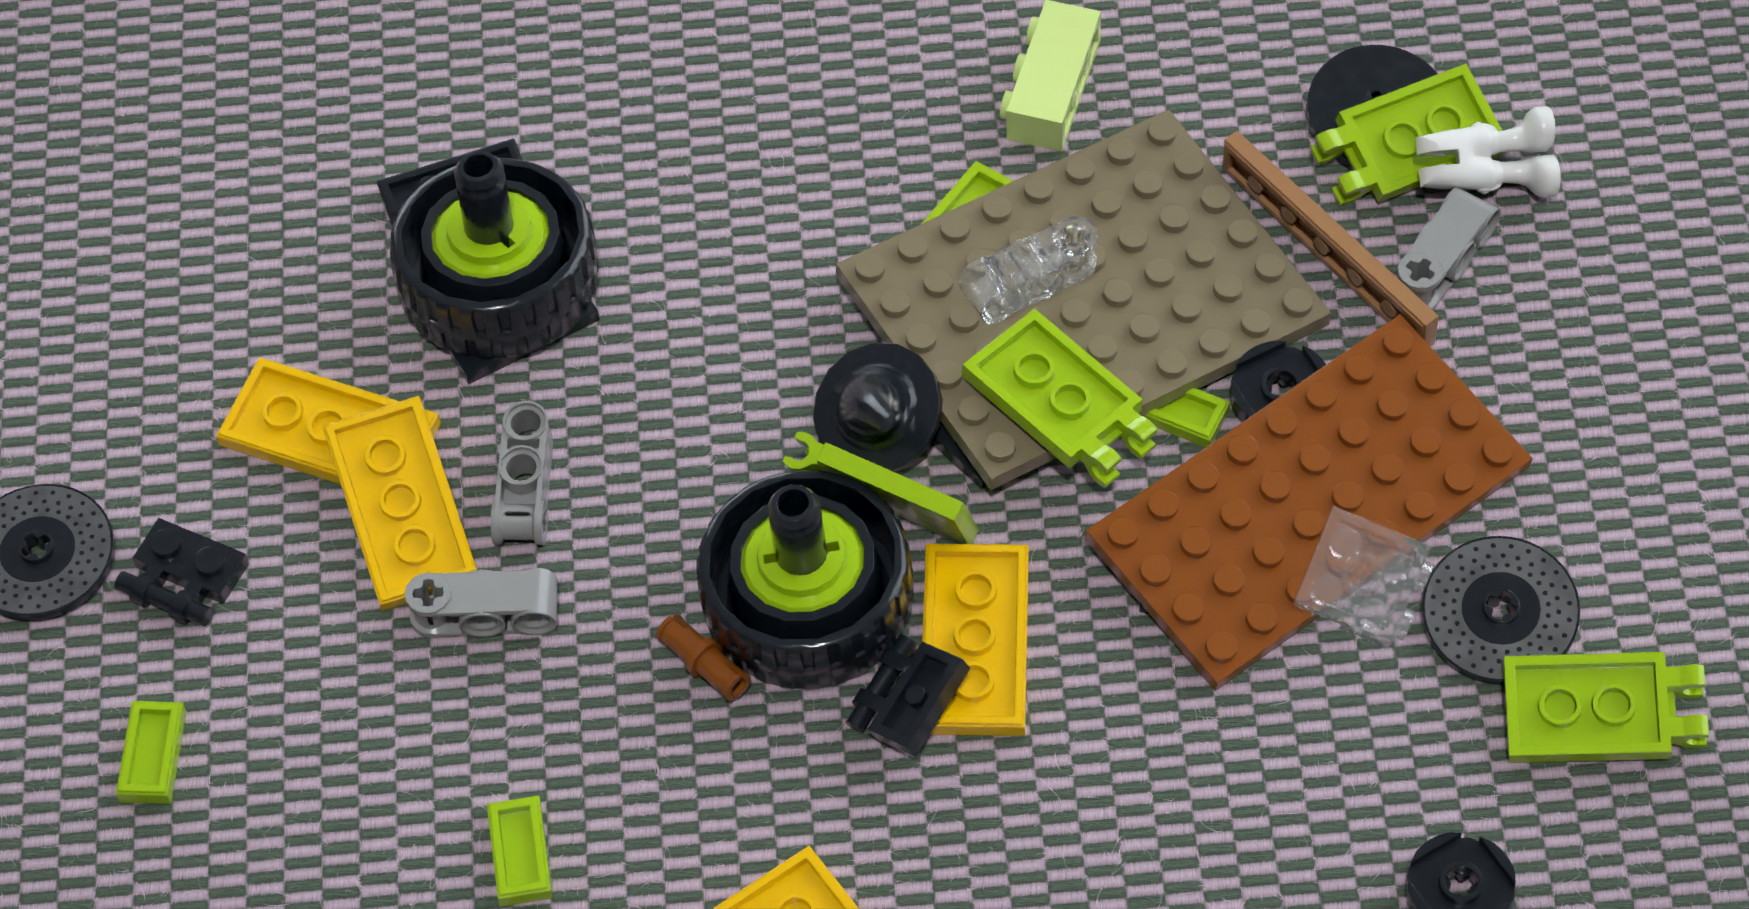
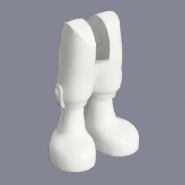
[1415,106,1561,198]

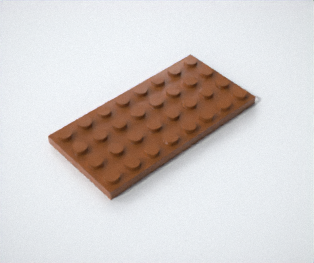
[1085,314,1533,691]

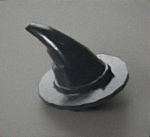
[813,343,943,472]

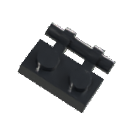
[114,518,249,627]
[845,634,970,757]

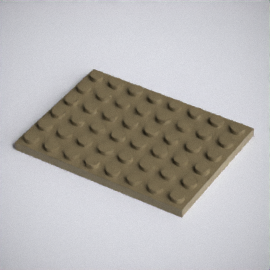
[836,109,1332,490]

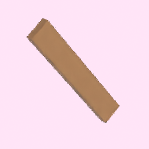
[1223,131,1439,347]

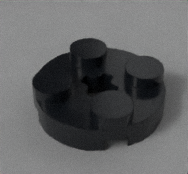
[1231,341,1326,422]
[1405,832,1516,909]

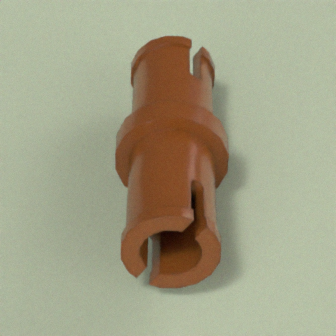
[656,613,751,701]

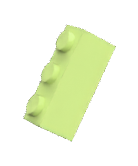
[1000,0,1101,152]

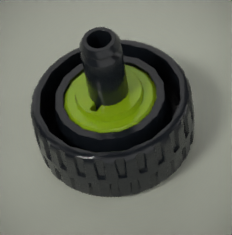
[389,150,598,358]
[696,470,914,689]

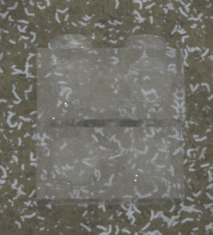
[1293,506,1434,648]

